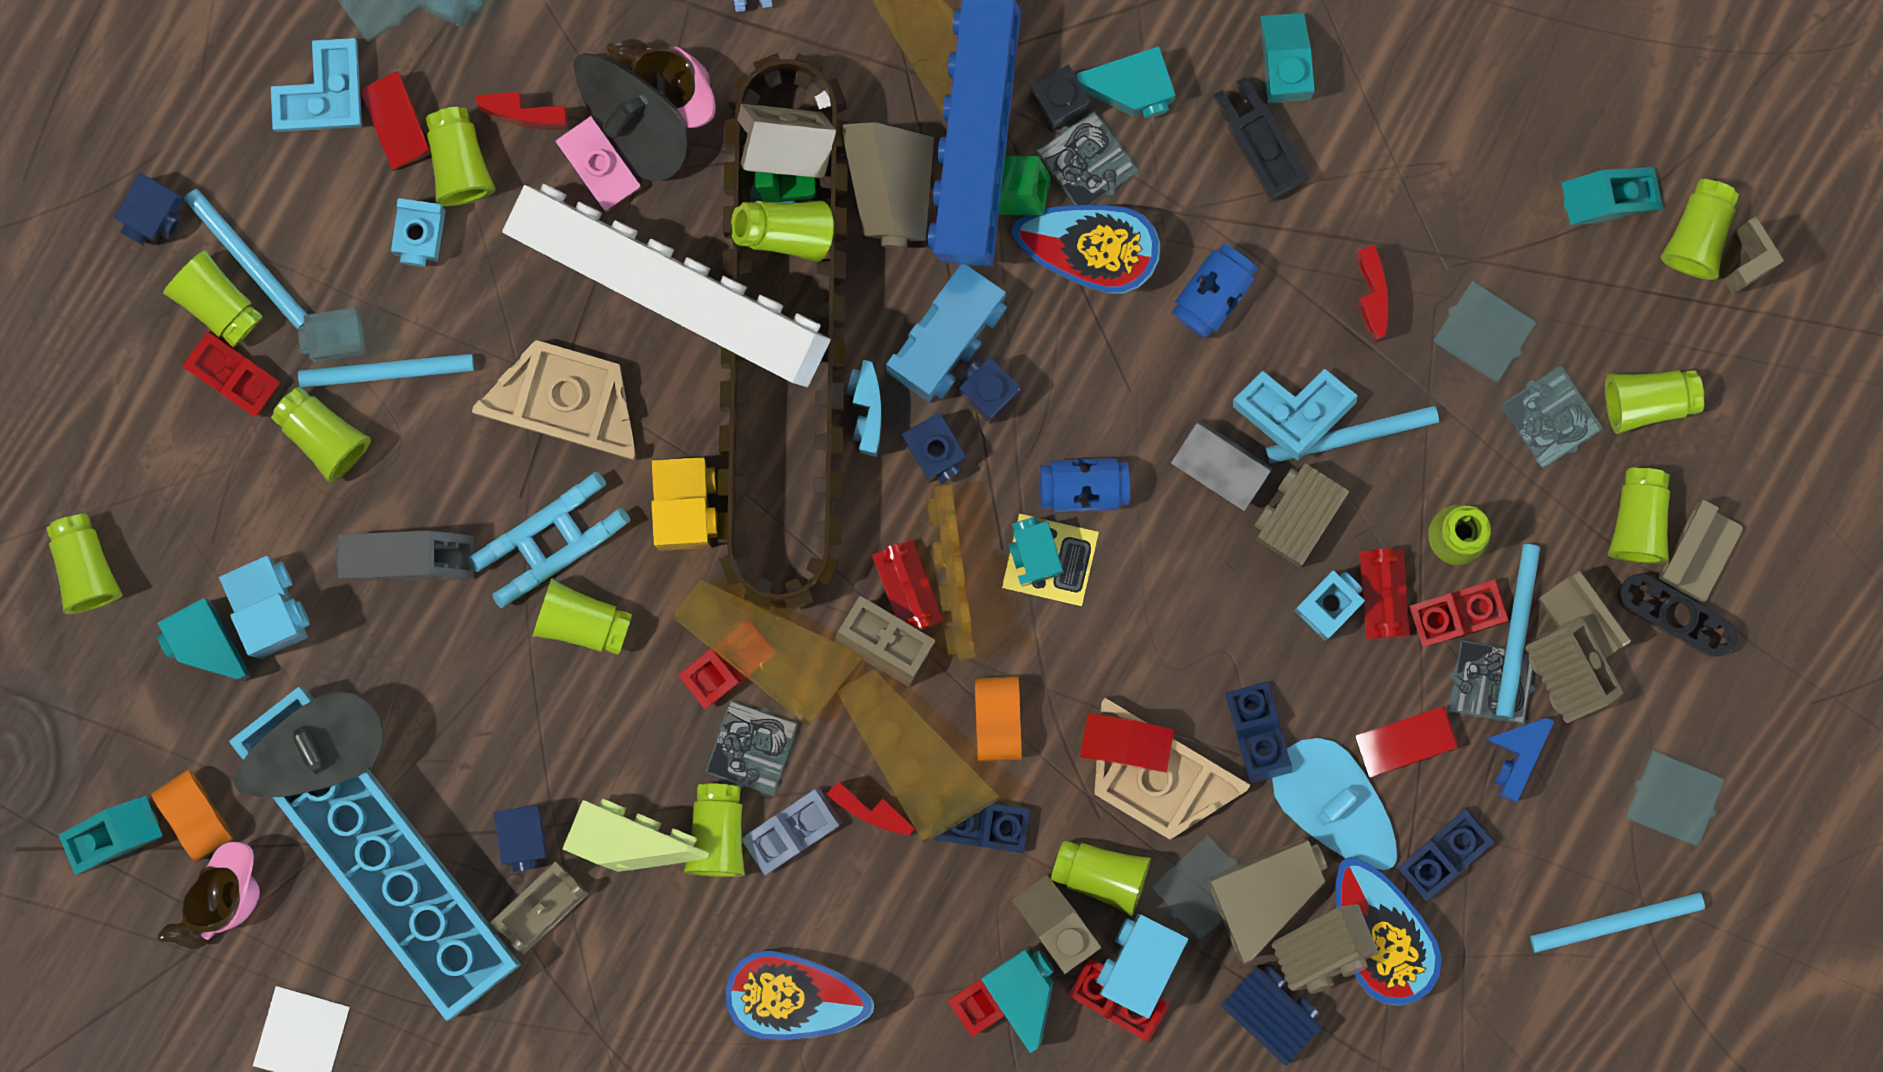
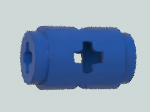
[1171,243,1258,339]
[1039,458,1130,513]

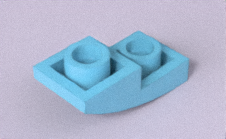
[847,360,882,457]

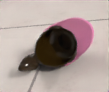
[607,39,716,128]
[157,842,260,949]

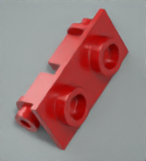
[872,539,944,630]
[1359,548,1410,639]

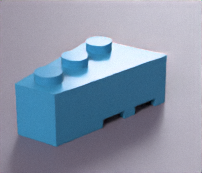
[886,264,1007,403]

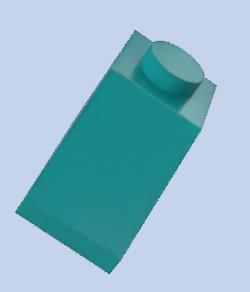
[1260,13,1315,103]
[1076,46,1176,119]
[1562,167,1663,225]
[157,598,252,681]
[58,796,162,875]
[981,945,1054,1053]

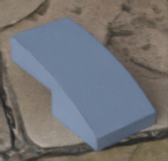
[742,787,843,875]

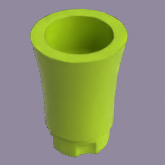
[426,106,496,206]
[1660,178,1739,280]
[731,201,834,262]
[163,250,263,347]
[1605,370,1704,434]
[271,387,371,483]
[1608,468,1670,564]
[1428,505,1491,566]
[47,514,123,614]
[532,578,632,655]
[684,784,745,877]
[1051,841,1151,916]

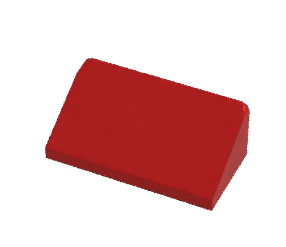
[360,71,431,171]

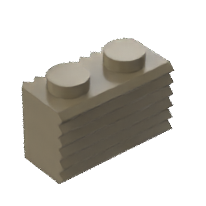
[1254,463,1349,568]
[1526,616,1624,723]
[1272,904,1379,994]

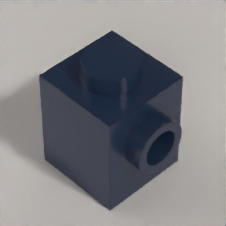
[114,173,185,246]
[959,357,1021,424]
[902,412,966,484]
[494,805,549,872]

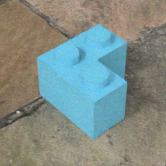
[219,556,310,659]
[1096,914,1188,1019]

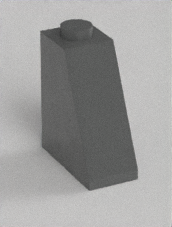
[335,531,474,581]

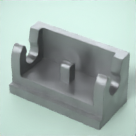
[1171,420,1273,511]

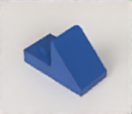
[1483,718,1554,802]

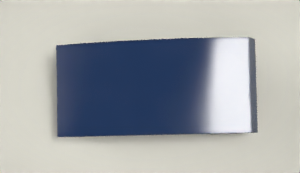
[1225,682,1292,784]
[931,796,1030,853]
[1398,807,1495,901]

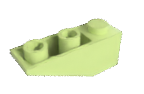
[563,798,709,872]

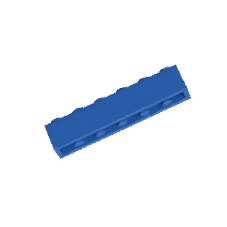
[928,0,1022,266]

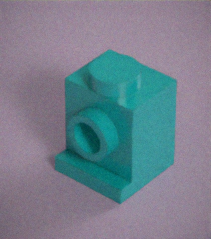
[1009,517,1064,587]

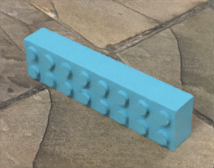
[229,687,521,1021]

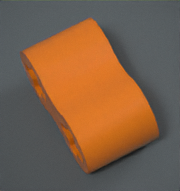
[975,676,1022,761]
[151,769,234,863]

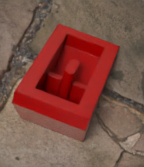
[1080,714,1174,773]

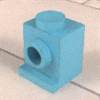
[391,198,446,267]
[1293,571,1365,641]

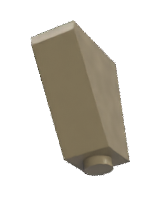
[842,122,934,249]
[1205,838,1327,963]
[1011,875,1101,974]

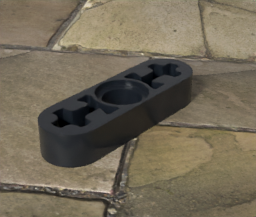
[1618,574,1738,657]

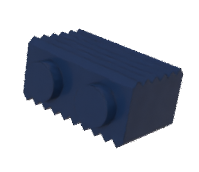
[1219,966,1322,1066]

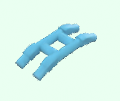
[468,472,630,608]

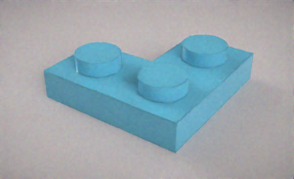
[271,38,362,132]
[1233,369,1357,461]

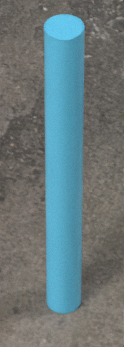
[184,188,311,330]
[298,354,474,388]
[1265,406,1439,465]
[1496,544,1540,719]
[1530,892,1705,953]

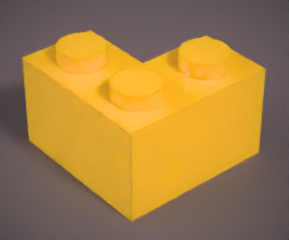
[651,457,718,551]

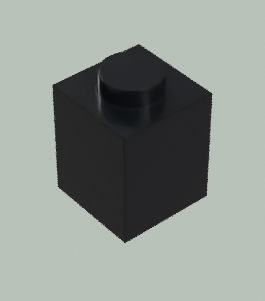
[1030,64,1091,131]

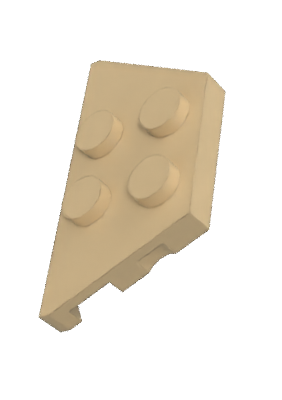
[472,340,636,461]
[1094,698,1250,840]

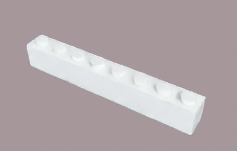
[502,183,831,387]

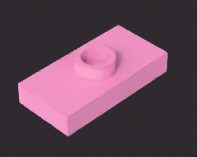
[556,116,642,213]

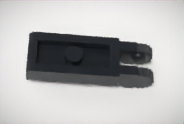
[1213,77,1309,202]

